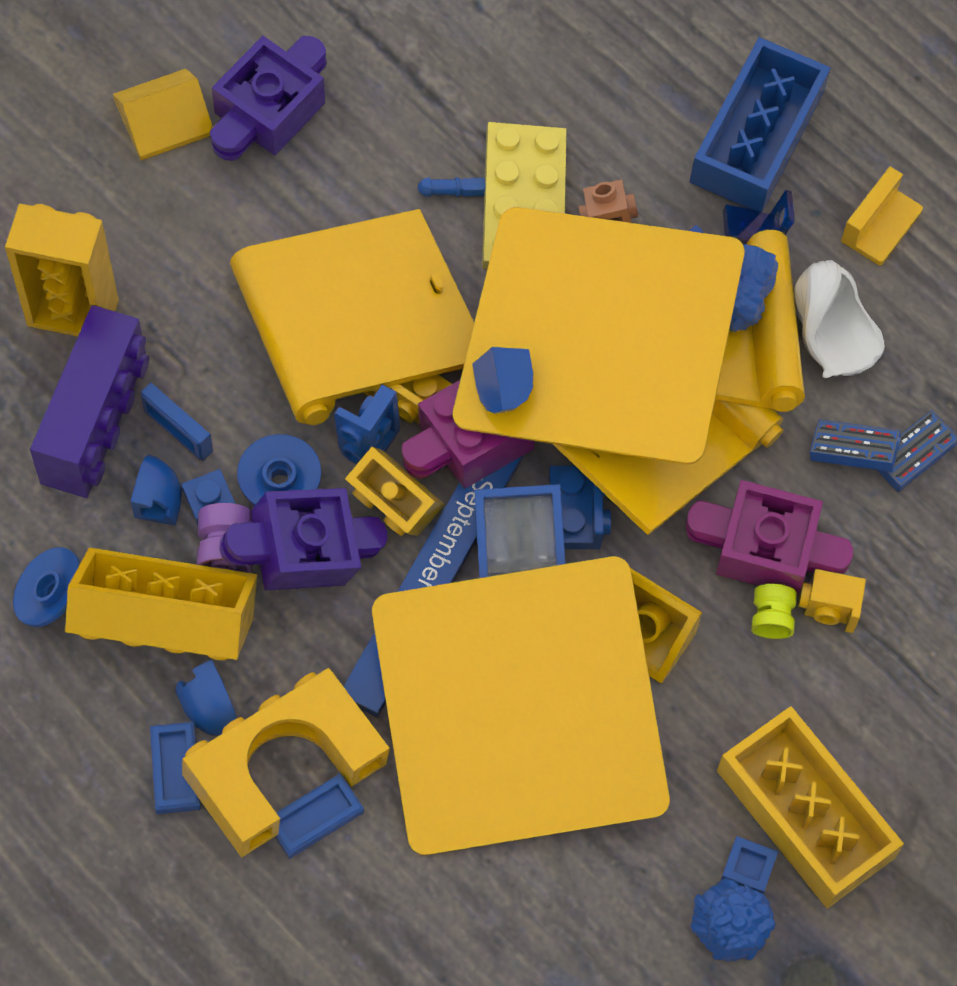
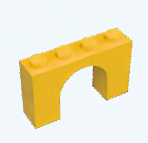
[182,668,390,858]

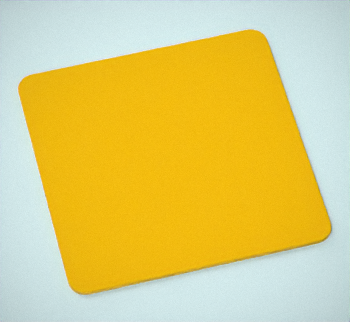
[453,207,745,465]
[372,556,670,855]

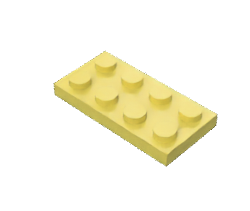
[482,122,566,269]

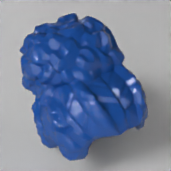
[729,244,778,333]
[690,878,776,962]

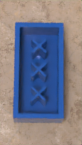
[689,37,831,214]

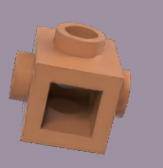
[579,179,639,223]

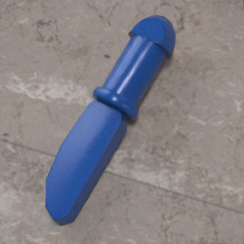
[417,177,485,197]

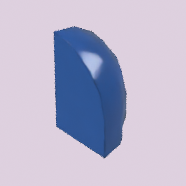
[472,347,533,414]
[130,454,182,526]
[175,659,237,736]

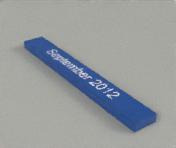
[343,455,524,718]

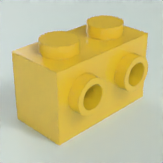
[345,447,445,536]

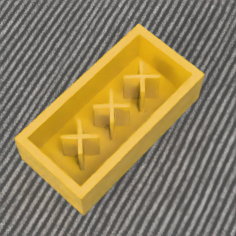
[5,203,119,337]
[65,548,258,660]
[717,706,904,909]

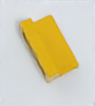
[841,166,923,265]

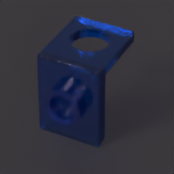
[722,190,795,244]

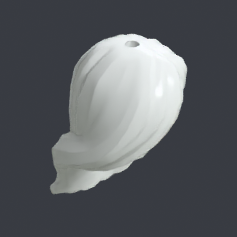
[794,260,885,378]

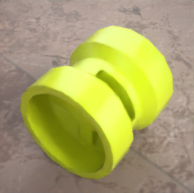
[751,584,797,639]

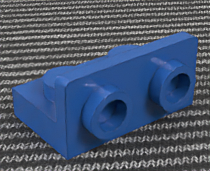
[334,385,400,464]
[549,466,611,549]

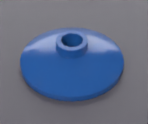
[237,434,321,506]
[13,547,81,627]

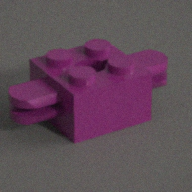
[402,379,534,489]
[685,480,853,596]

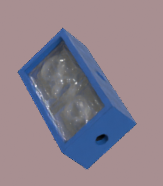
[474,484,566,578]

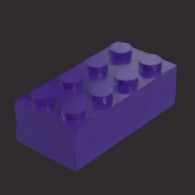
[30,305,150,498]

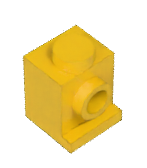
[798,569,866,633]

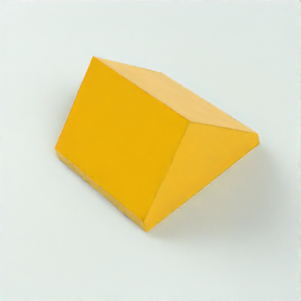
[113,69,213,160]
[630,568,702,684]

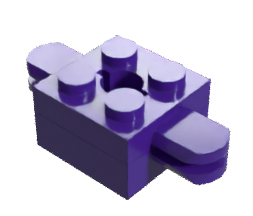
[210,35,327,161]
[219,488,387,591]

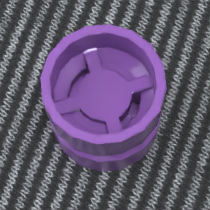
[196,503,252,573]

